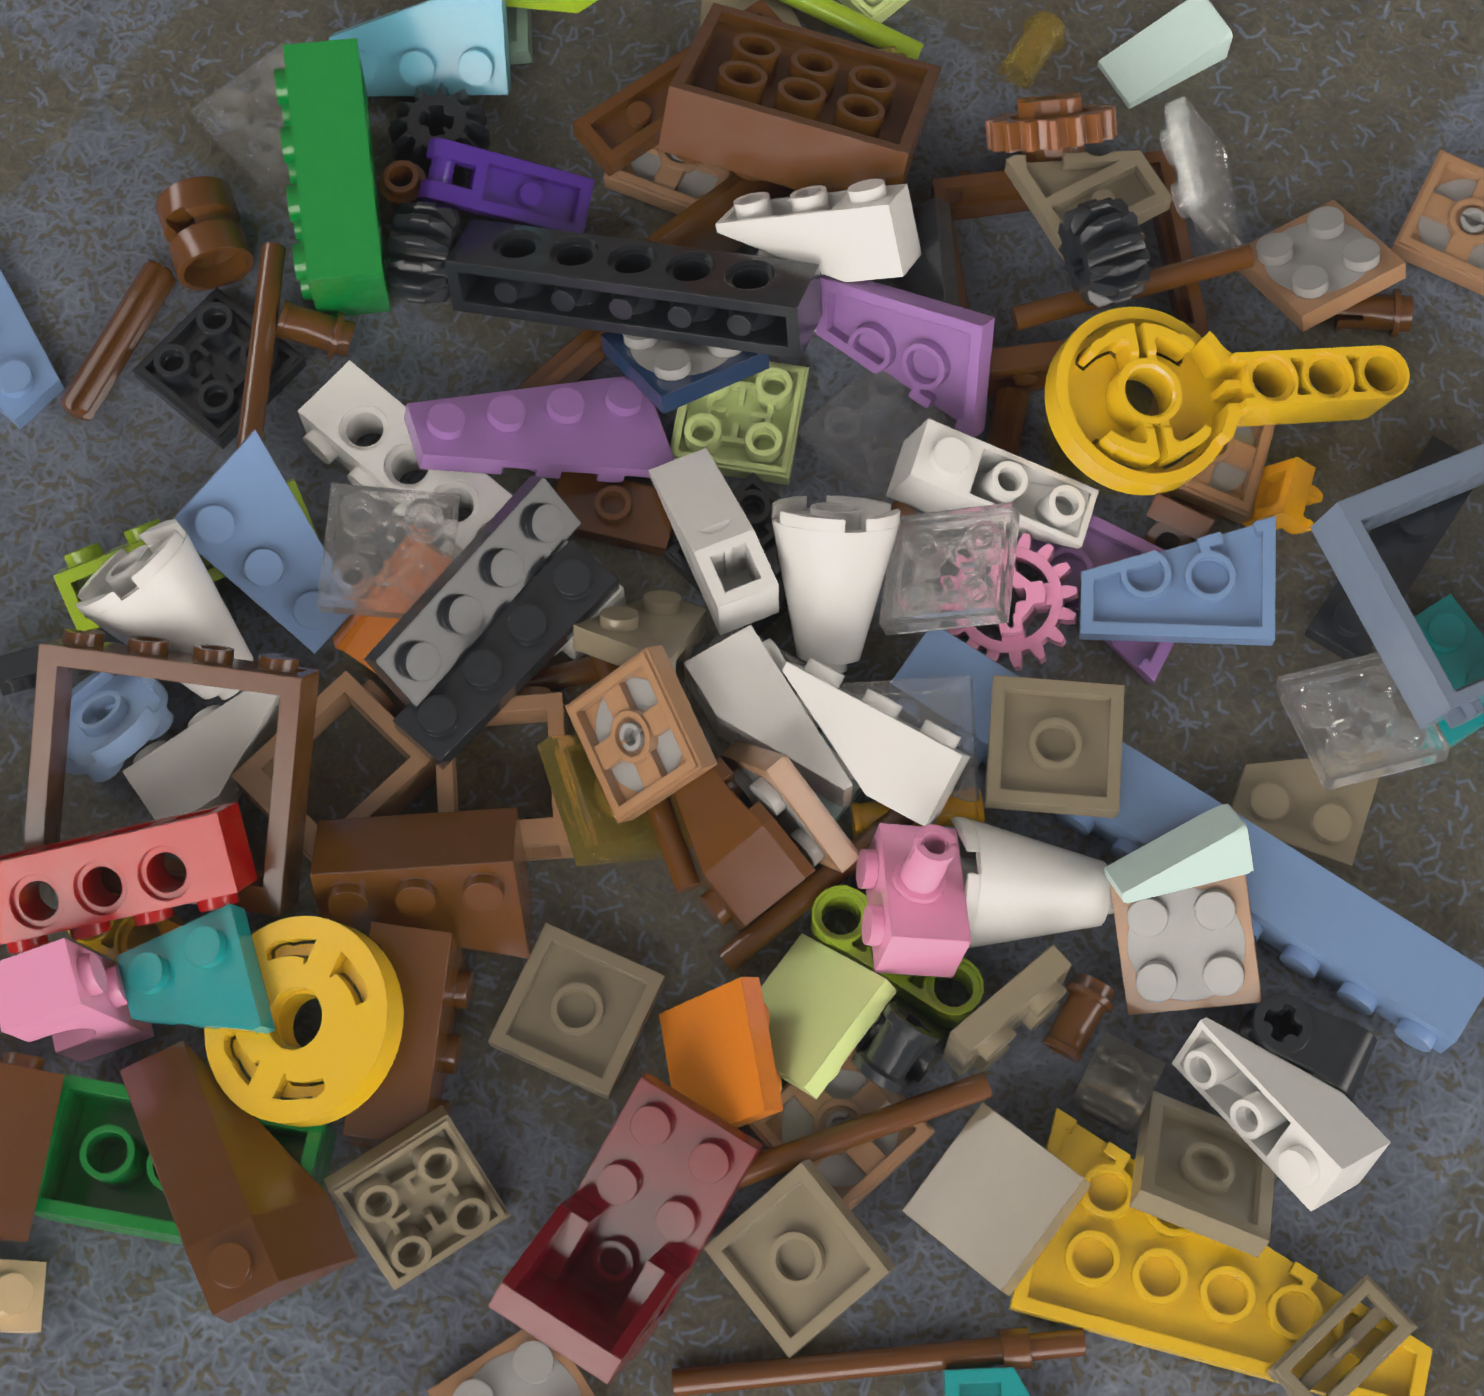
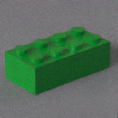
[274,38,391,317]
[34,1073,337,1245]

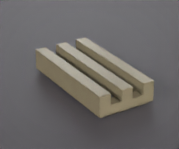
[1265,1274,1417,1396]

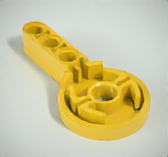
[1045,307,1410,495]
[68,893,404,1127]

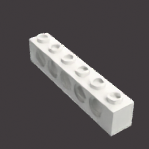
[298,360,626,660]

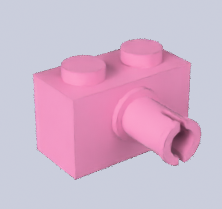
[856,823,971,978]

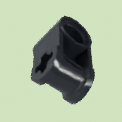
[1238,993,1377,1102]
[852,995,950,1094]

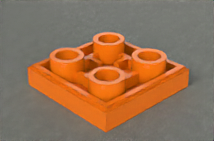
[659,977,783,1128]

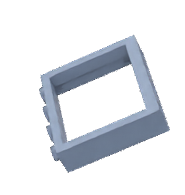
[1310,444,1484,730]

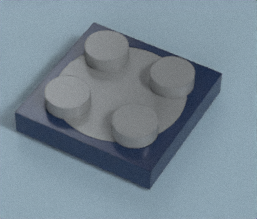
[600,332,770,414]

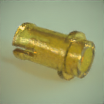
[999,11,1066,89]

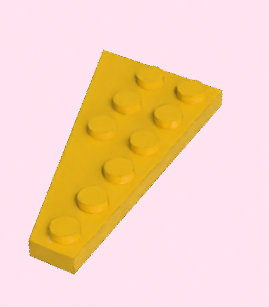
[1008,1108,1433,1396]

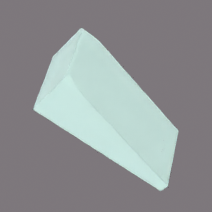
[1097,0,1233,109]
[1104,803,1254,903]

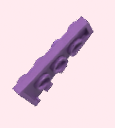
[404,376,674,485]

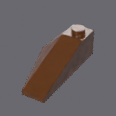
[669,756,815,931]
[120,1040,358,1323]

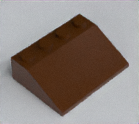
[658,3,942,193]

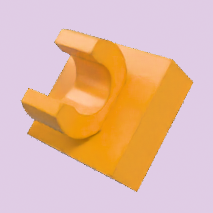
[1242,457,1323,535]

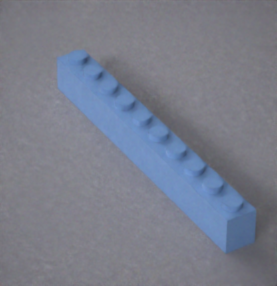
[888,623,1484,1054]

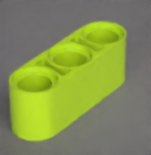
[811,885,984,1028]

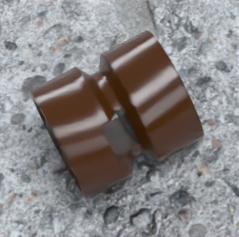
[155,176,255,291]

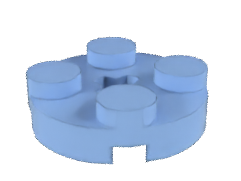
[66,672,174,783]

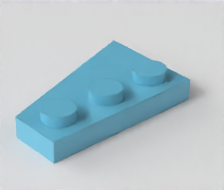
[329,0,512,96]

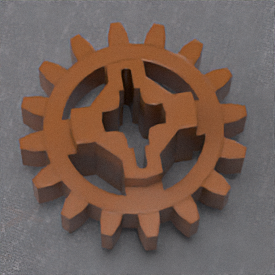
[985,92,1118,162]

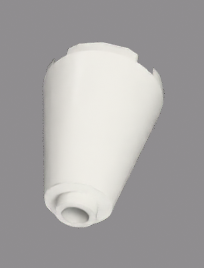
[771,495,900,673]
[76,519,253,700]
[944,817,1114,948]

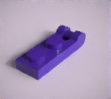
[418,138,595,233]

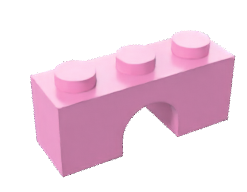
[0,938,154,1062]

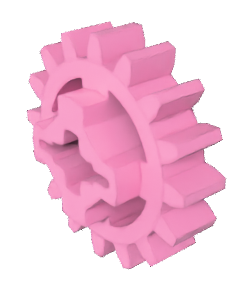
[940,532,1079,671]

